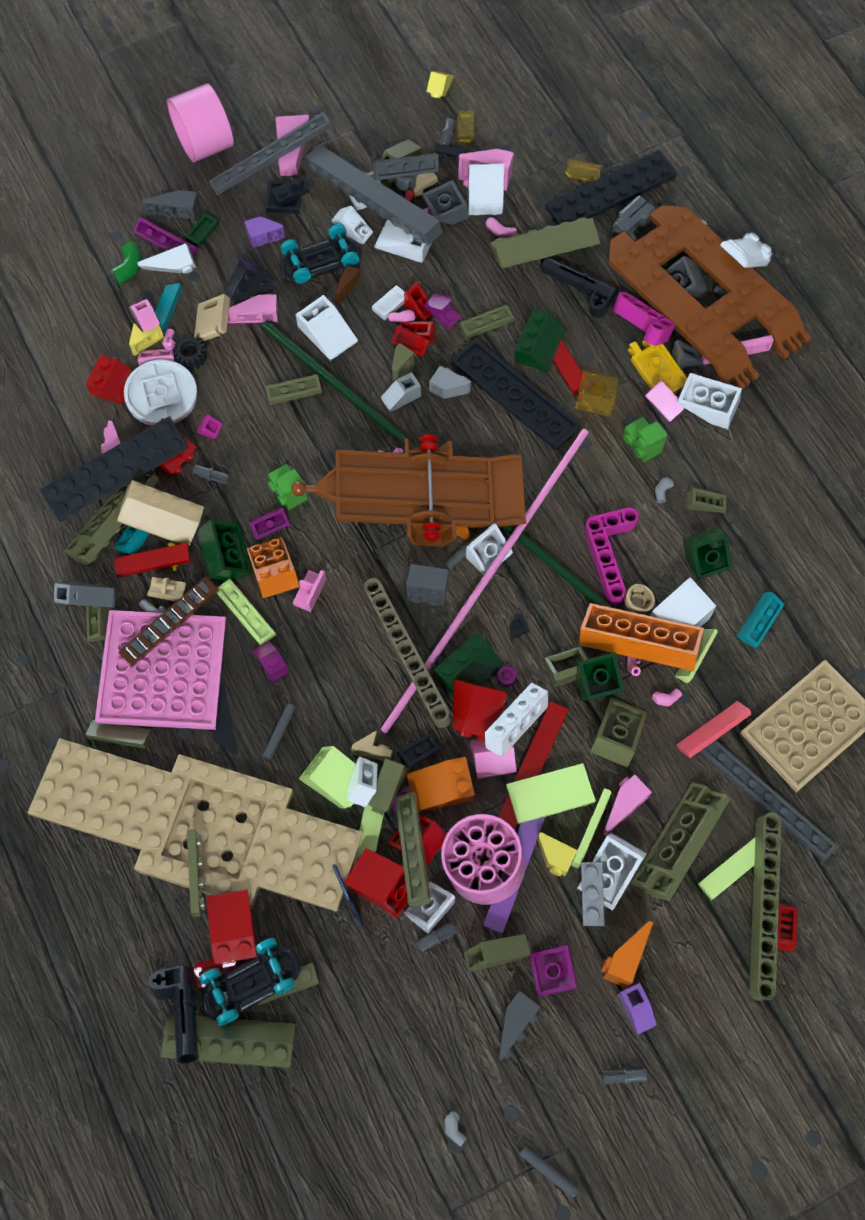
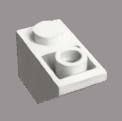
[331,206,373,244]

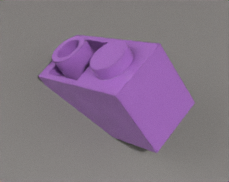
[244,216,285,248]
[618,983,657,1035]

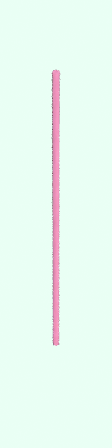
[380,429,589,734]

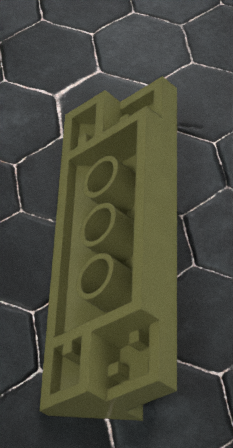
[490,218,600,269]
[64,474,159,567]
[632,782,730,901]
[161,1014,297,1068]

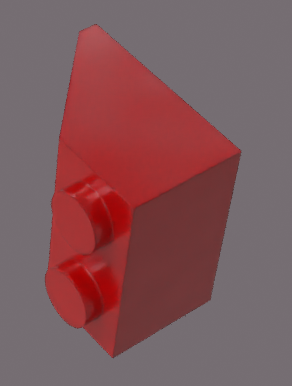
[86,354,133,405]
[388,815,447,866]

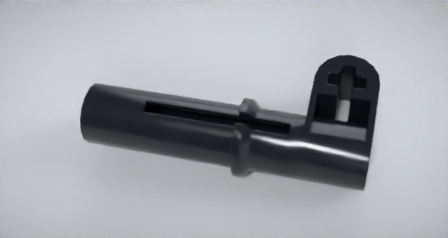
[541,256,618,318]
[148,966,199,1064]

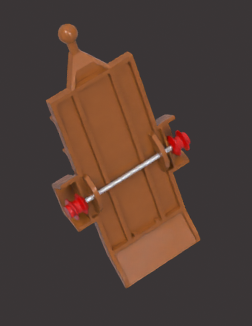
[291,434,526,547]

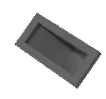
[671,340,703,369]

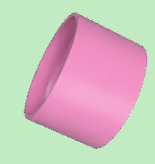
[167,83,234,162]
[441,814,525,905]

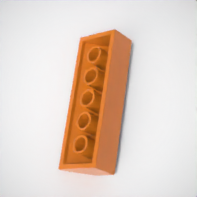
[579,603,704,671]

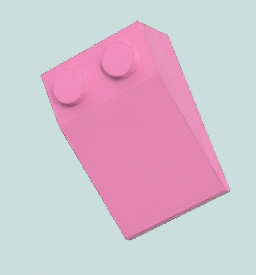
[458,149,514,191]

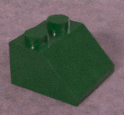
[683,528,733,580]
[577,652,625,701]

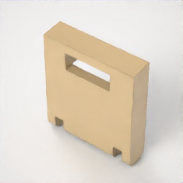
[194,294,230,341]

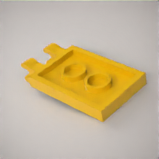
[628,340,687,394]

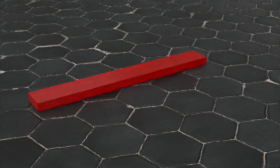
[491,701,569,851]

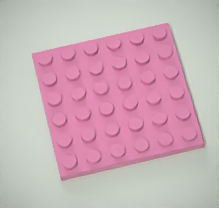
[95,610,226,730]

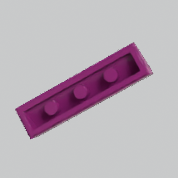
[133,216,200,257]

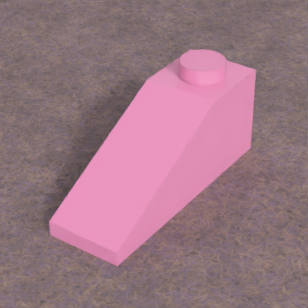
[228,294,278,323]
[603,775,652,836]

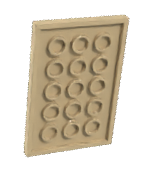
[740,660,865,793]

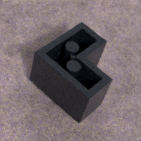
[224,259,276,303]

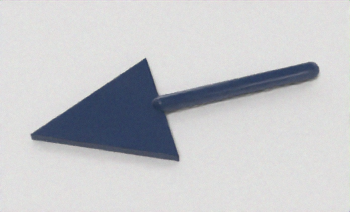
[332,864,363,927]

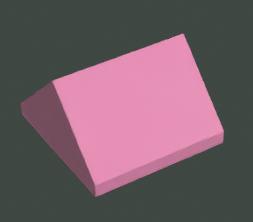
[470,739,516,779]

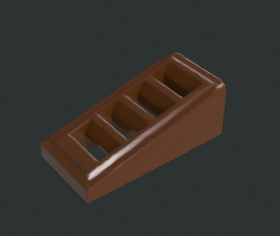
[335,266,360,304]

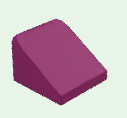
[196,414,223,439]

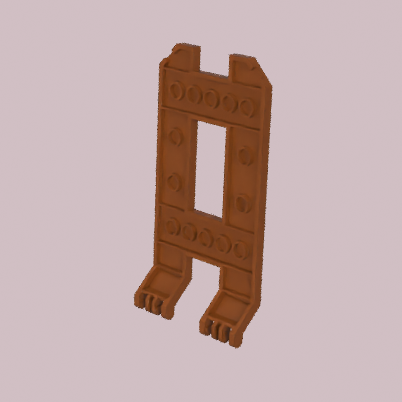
[608,205,811,389]

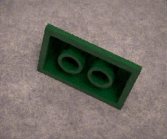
[514,308,566,372]
[197,520,253,582]
[434,632,503,696]

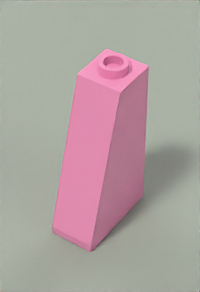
[276,114,309,176]

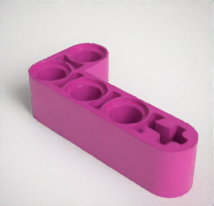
[612,292,675,346]

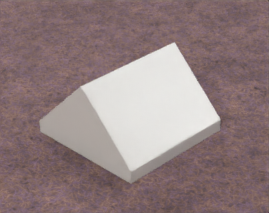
[466,523,513,575]
[404,881,455,935]

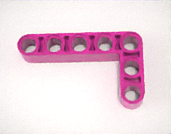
[584,508,639,606]

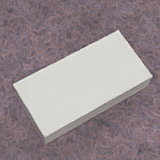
[372,285,405,320]

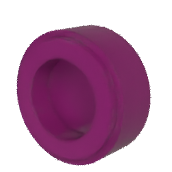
[497,666,517,687]

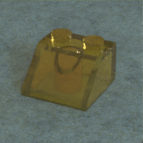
[575,370,618,417]

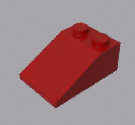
[206,889,258,965]

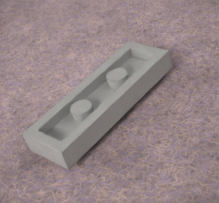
[581,862,605,926]

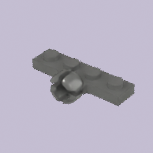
[373,153,438,191]

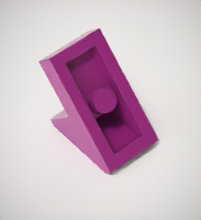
[423,293,461,330]

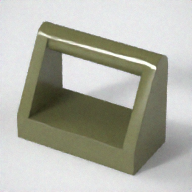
[392,343,414,384]
[544,646,588,687]

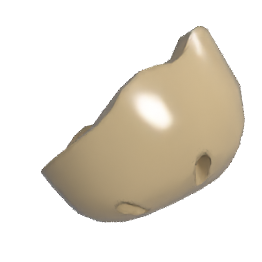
[624,584,655,614]

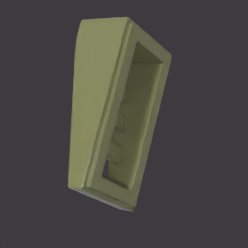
[686,487,726,513]

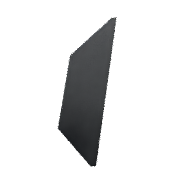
[211,683,238,755]

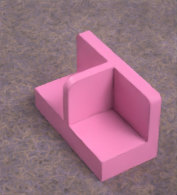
[293,570,326,612]

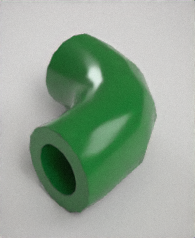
[112,242,142,285]

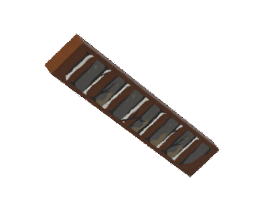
[118,576,219,667]

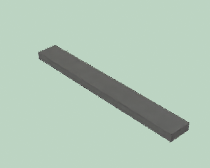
[209,112,333,195]
[698,740,838,862]

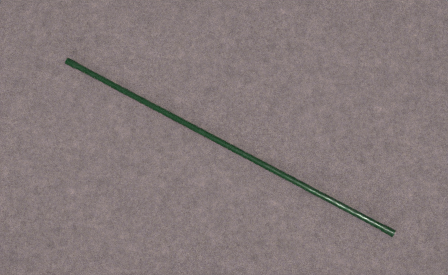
[262,321,672,668]

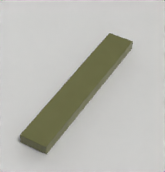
[395,792,431,908]

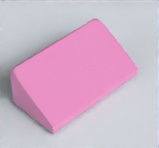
[138,349,175,366]
[645,381,684,422]

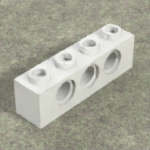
[485,683,548,757]

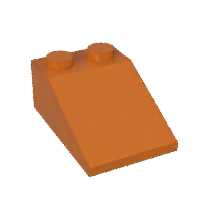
[407,757,475,813]
[601,921,653,988]

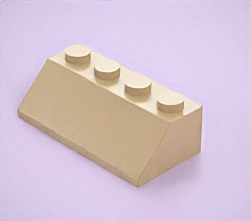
[117,480,204,546]

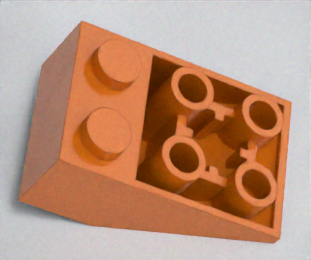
[246,537,299,598]

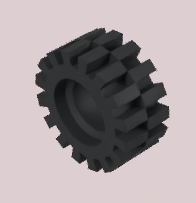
[173,335,207,370]

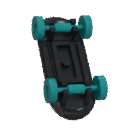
[279,224,362,284]
[199,938,300,1026]

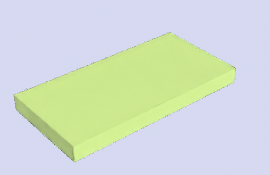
[506,763,596,824]

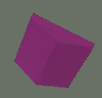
[530,945,578,997]

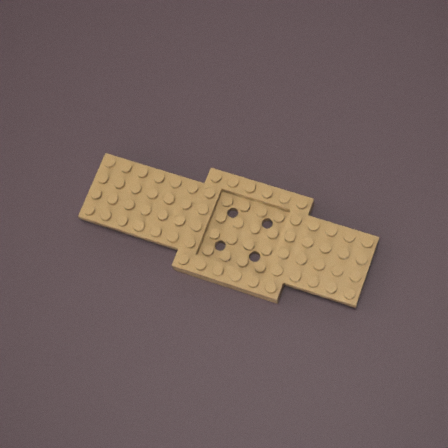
[28,738,363,912]

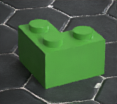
[623,417,667,463]
[267,464,307,511]

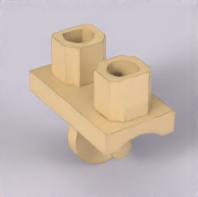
[148,577,186,601]

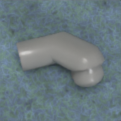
[655,477,674,503]
[139,599,167,613]
[444,1112,467,1147]

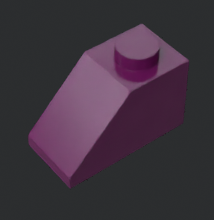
[252,641,289,682]

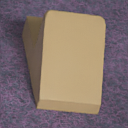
[351,731,393,761]

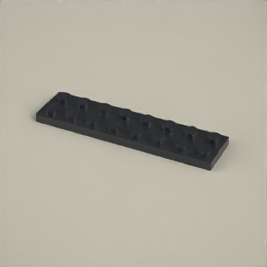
[545,150,677,225]
[451,339,581,451]
[40,416,190,522]

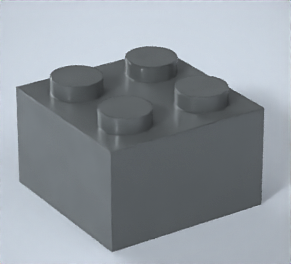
[406,564,449,606]

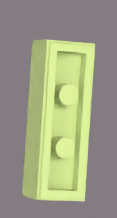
[675,629,718,683]

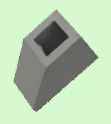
[429,366,471,399]
[381,372,421,412]

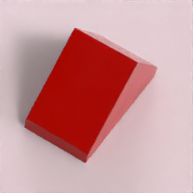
[404,282,432,322]

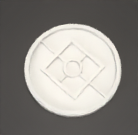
[124,359,197,426]

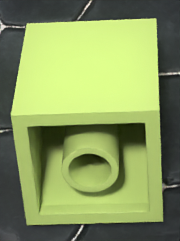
[299,746,356,808]

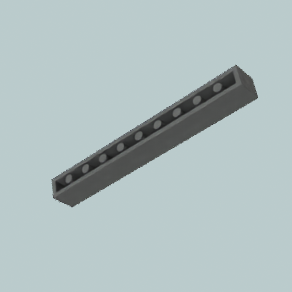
[305,144,442,246]

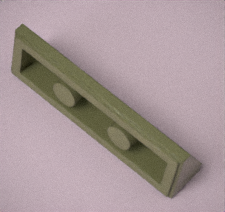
[86,583,111,642]
[85,720,151,749]

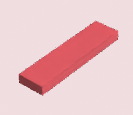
[676,701,751,758]

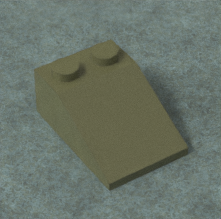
[590,698,647,767]

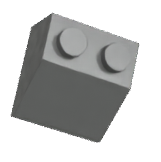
[422,180,469,225]
[665,256,707,298]

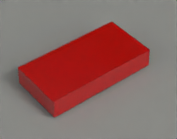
[391,326,430,357]

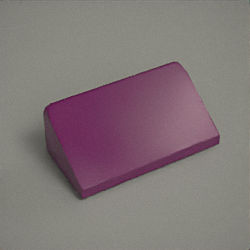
[248,507,291,540]

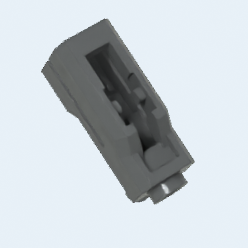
[611,196,656,242]

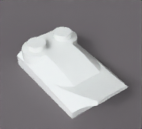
[720,232,772,268]

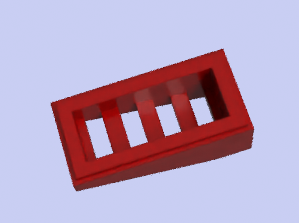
[399,321,436,343]
[777,904,798,952]

